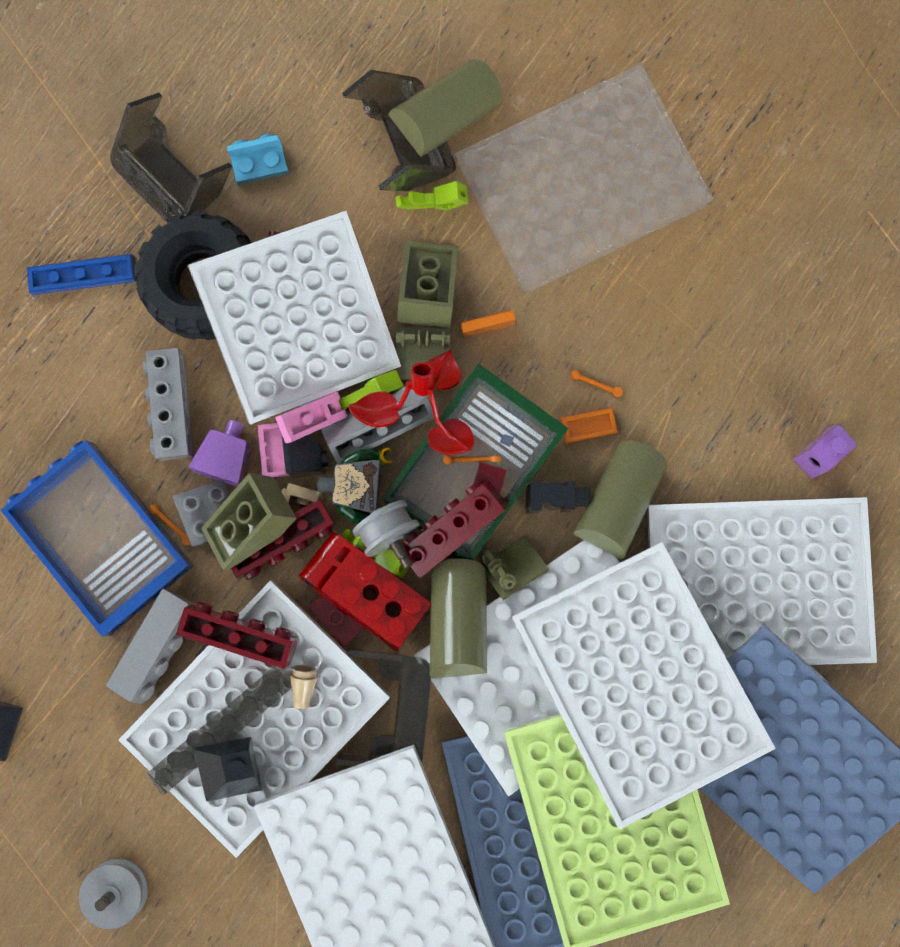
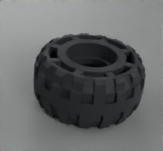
[134,212,252,340]

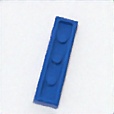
[27,254,137,295]

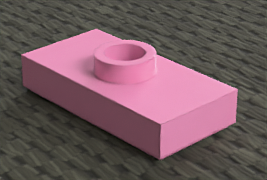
[258,423,290,478]

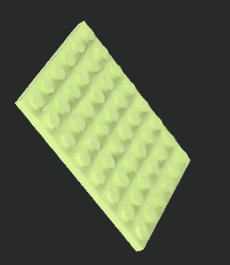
[503,714,730,947]

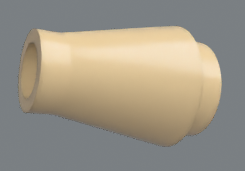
[290,665,318,709]

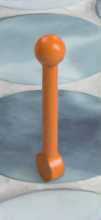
[570,370,623,398]
[443,454,501,465]
[149,504,191,546]

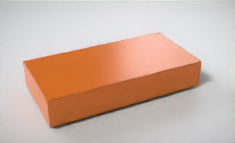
[461,310,516,338]
[560,407,618,445]

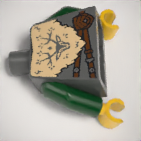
[317,448,393,524]

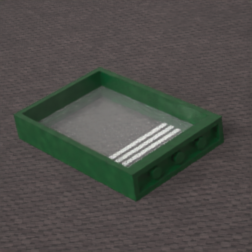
[383,364,569,560]

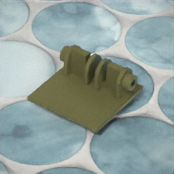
[396,327,450,380]
[481,536,549,600]

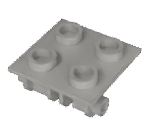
[172,481,229,547]

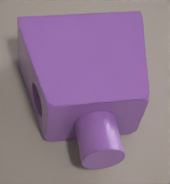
[189,420,250,487]
[793,424,857,479]

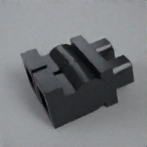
[525,481,590,514]

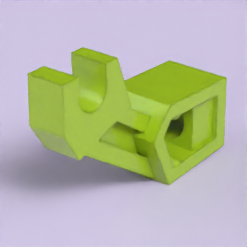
[396,181,469,210]
[339,370,404,410]
[342,529,409,579]

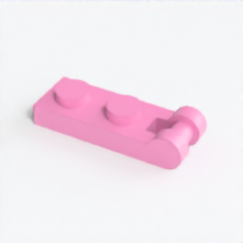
[275,391,348,443]

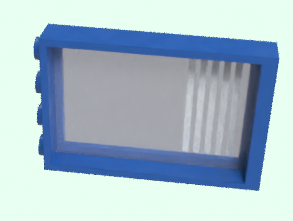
[0,440,194,637]

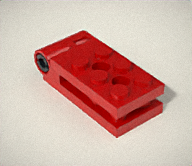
[298,532,431,653]

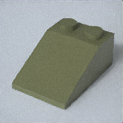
[397,241,458,328]
[201,473,296,571]

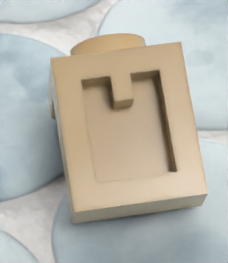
[281,483,323,508]

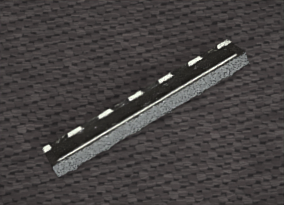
[146,666,291,796]

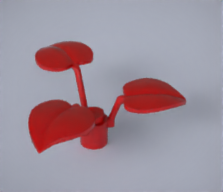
[349,350,474,454]

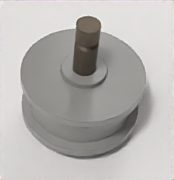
[352,500,420,569]
[79,858,149,929]

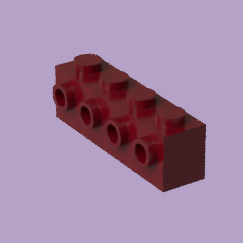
[402,479,508,578]
[231,499,336,580]
[176,602,299,669]

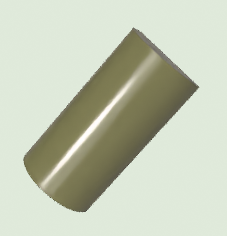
[388,59,502,157]
[573,440,667,560]
[429,559,487,679]

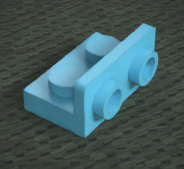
[227,134,289,185]

